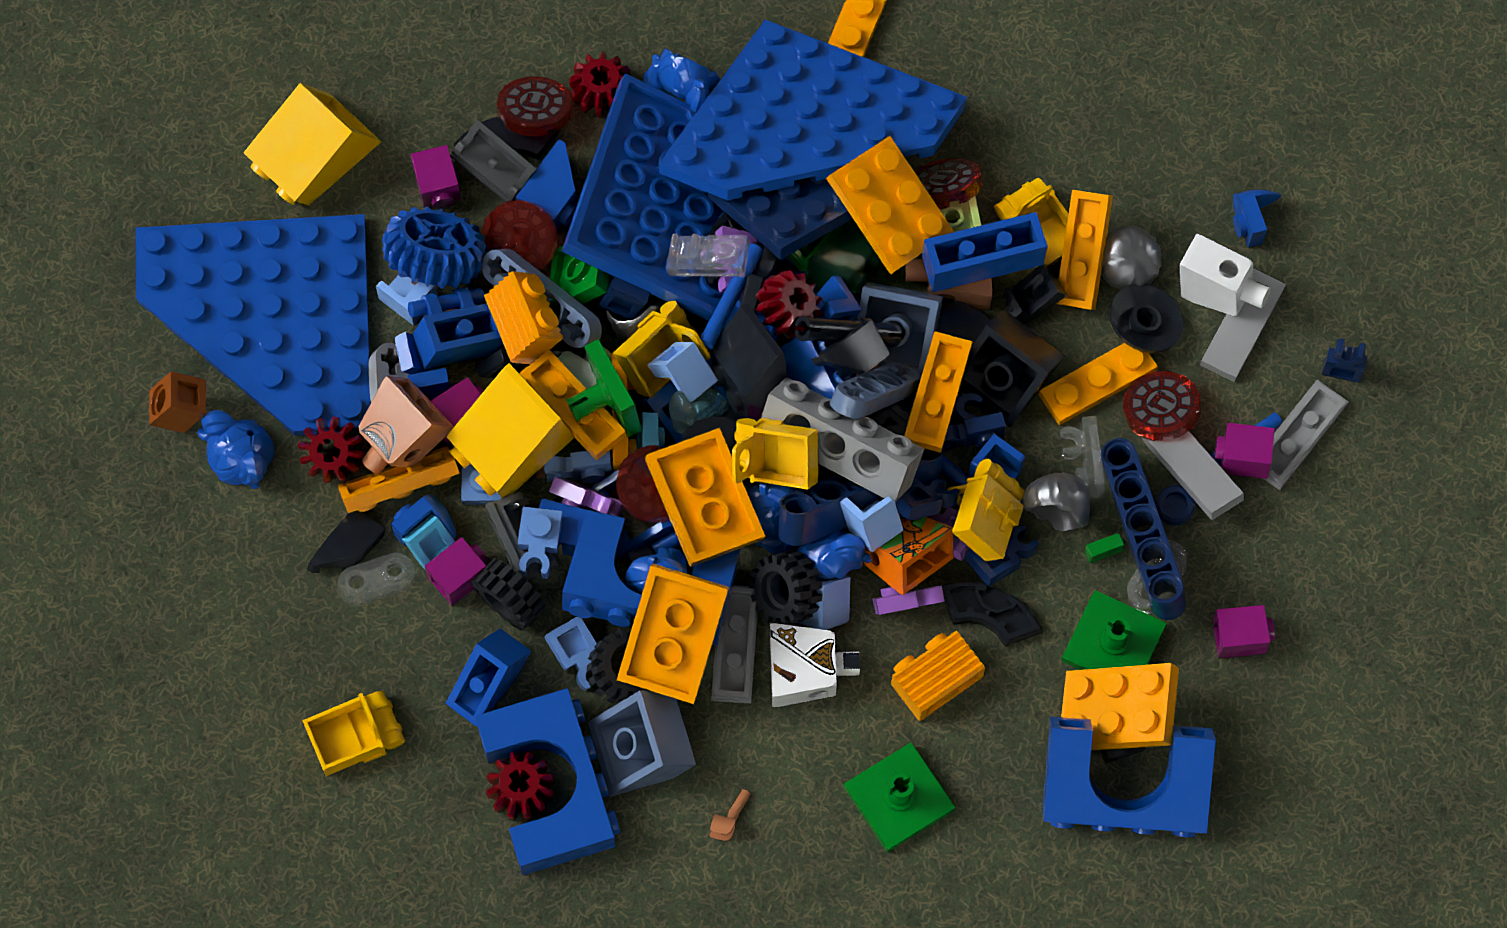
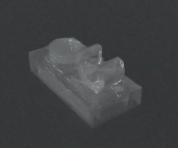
[666,234,750,277]
[1060,416,1105,502]

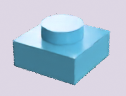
[636,412,665,459]
[402,514,455,569]

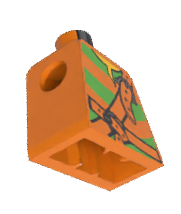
[864,512,954,595]

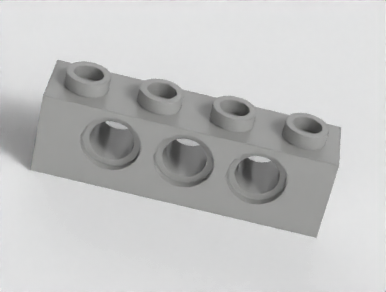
[761,377,924,503]

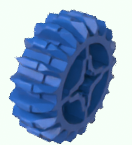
[382,206,486,289]

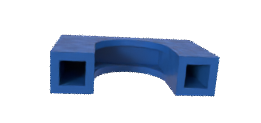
[562,510,741,645]
[475,688,620,875]
[1042,717,1216,837]

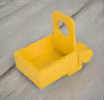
[994,178,1068,268]
[613,300,711,398]
[732,418,818,490]
[947,459,1025,561]
[302,690,405,776]

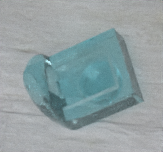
[669,388,728,434]

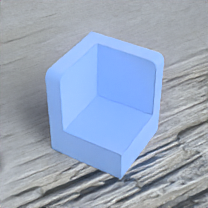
[376,275,438,325]
[647,342,718,402]
[840,496,903,552]
[796,575,850,630]

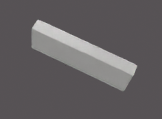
[1200,268,1286,382]
[1264,379,1349,490]
[1142,414,1244,520]
[711,585,758,704]

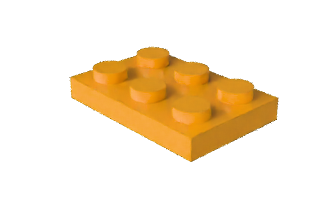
[826,136,954,274]
[645,428,765,567]
[617,563,730,704]
[1061,663,1179,750]

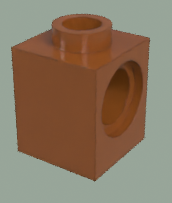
[149,371,206,433]

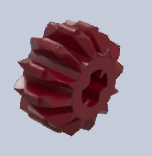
[569,51,631,118]
[755,270,823,339]
[298,416,366,483]
[486,752,555,821]

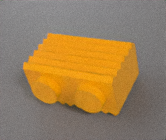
[484,271,564,364]
[891,631,985,722]

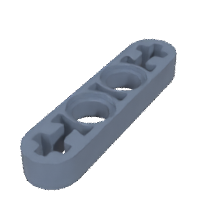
[482,249,602,348]
[830,362,921,419]

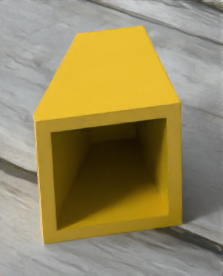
[243,83,382,205]
[446,363,574,498]

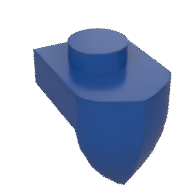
[1233,189,1281,248]
[391,494,456,546]

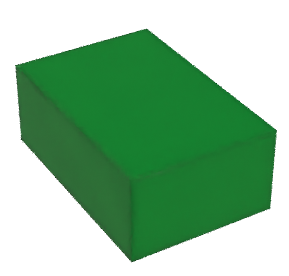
[1084,533,1124,564]

